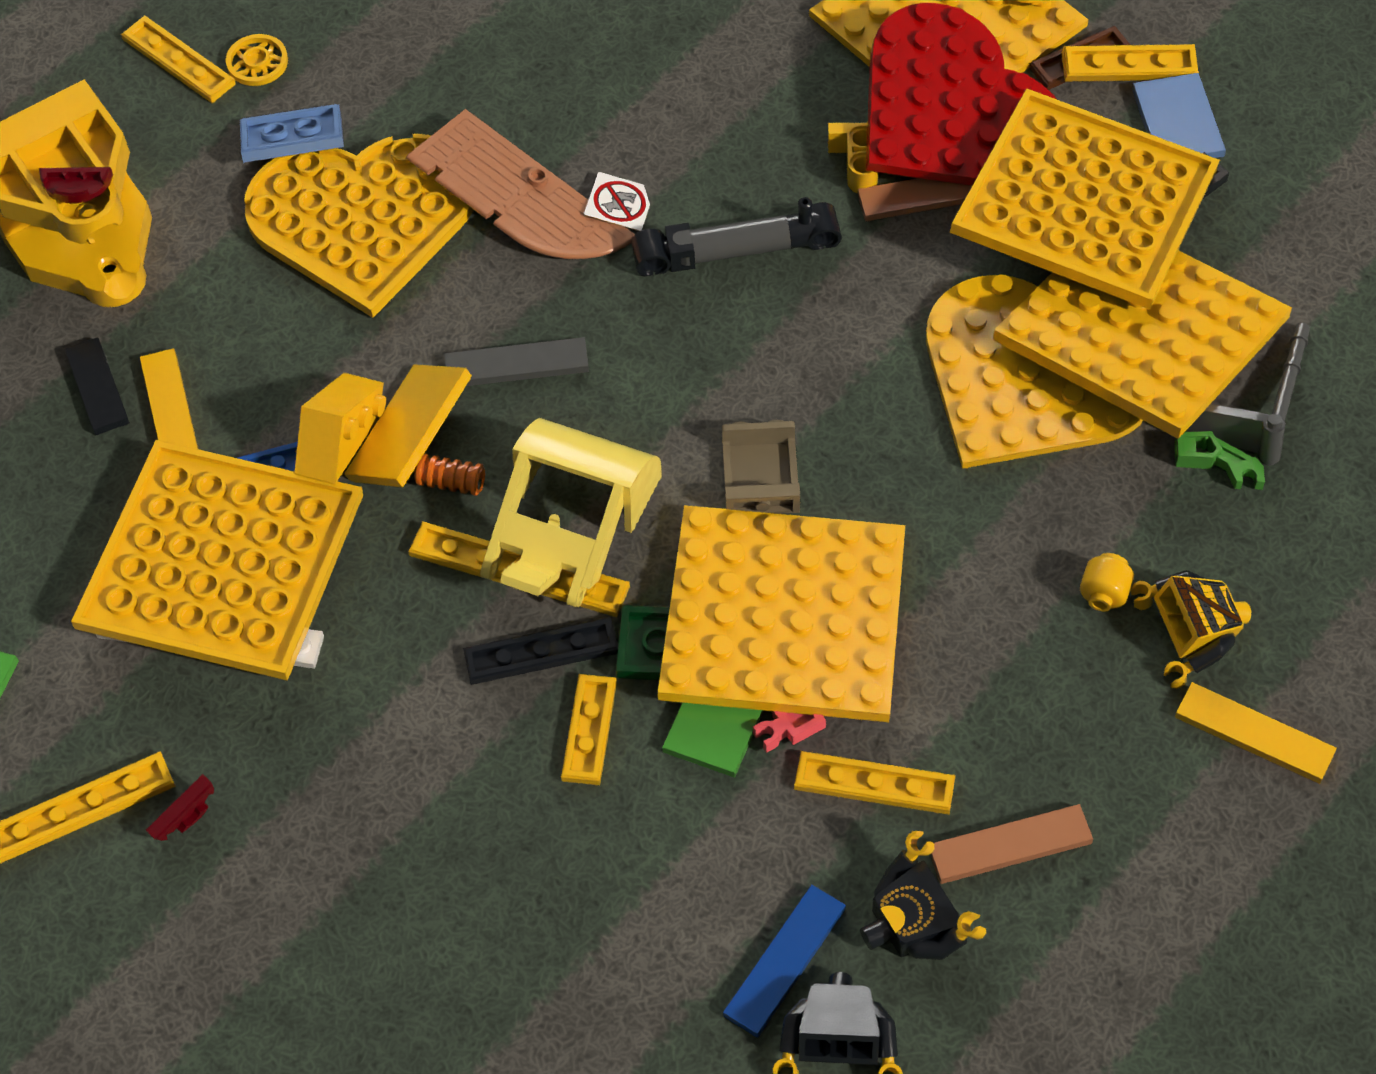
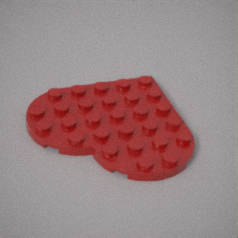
[866,3,1056,186]

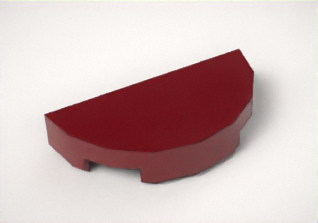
[39,167,113,204]
[146,774,214,841]

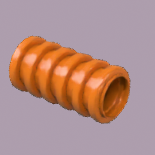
[414,454,485,496]

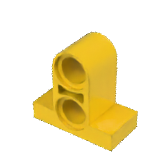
[828,123,878,193]

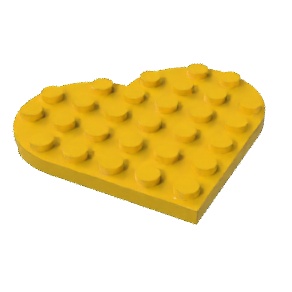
[244,134,473,318]
[926,274,1143,469]

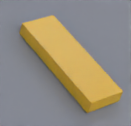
[561,674,617,785]

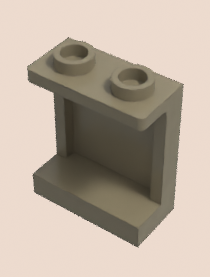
[722,420,800,514]

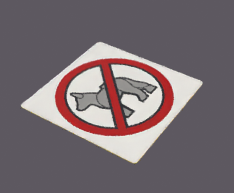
[584,172,650,231]

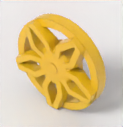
[226,34,288,86]

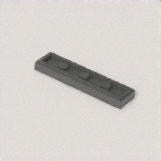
[444,337,589,386]

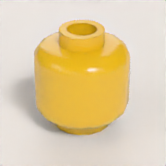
[1080,553,1134,612]

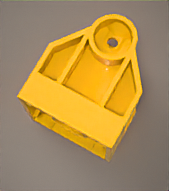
[0,79,152,307]

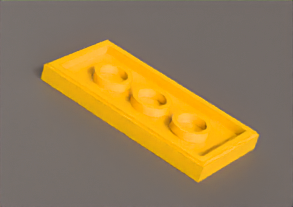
[344,364,472,487]

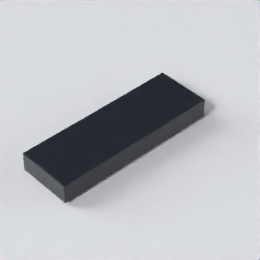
[65,337,130,435]

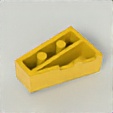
[294,373,386,484]

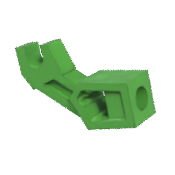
[1174,431,1265,490]

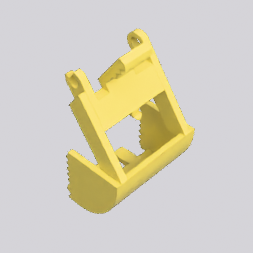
[481,418,662,607]

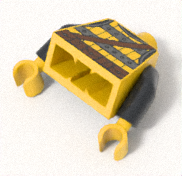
[1131,570,1251,689]

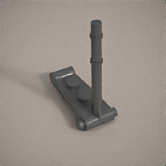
[1154,323,1310,466]

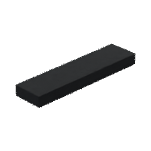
[463,617,618,685]

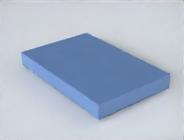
[1132,73,1226,158]
[240,104,344,163]

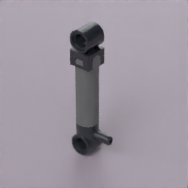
[631,197,842,277]

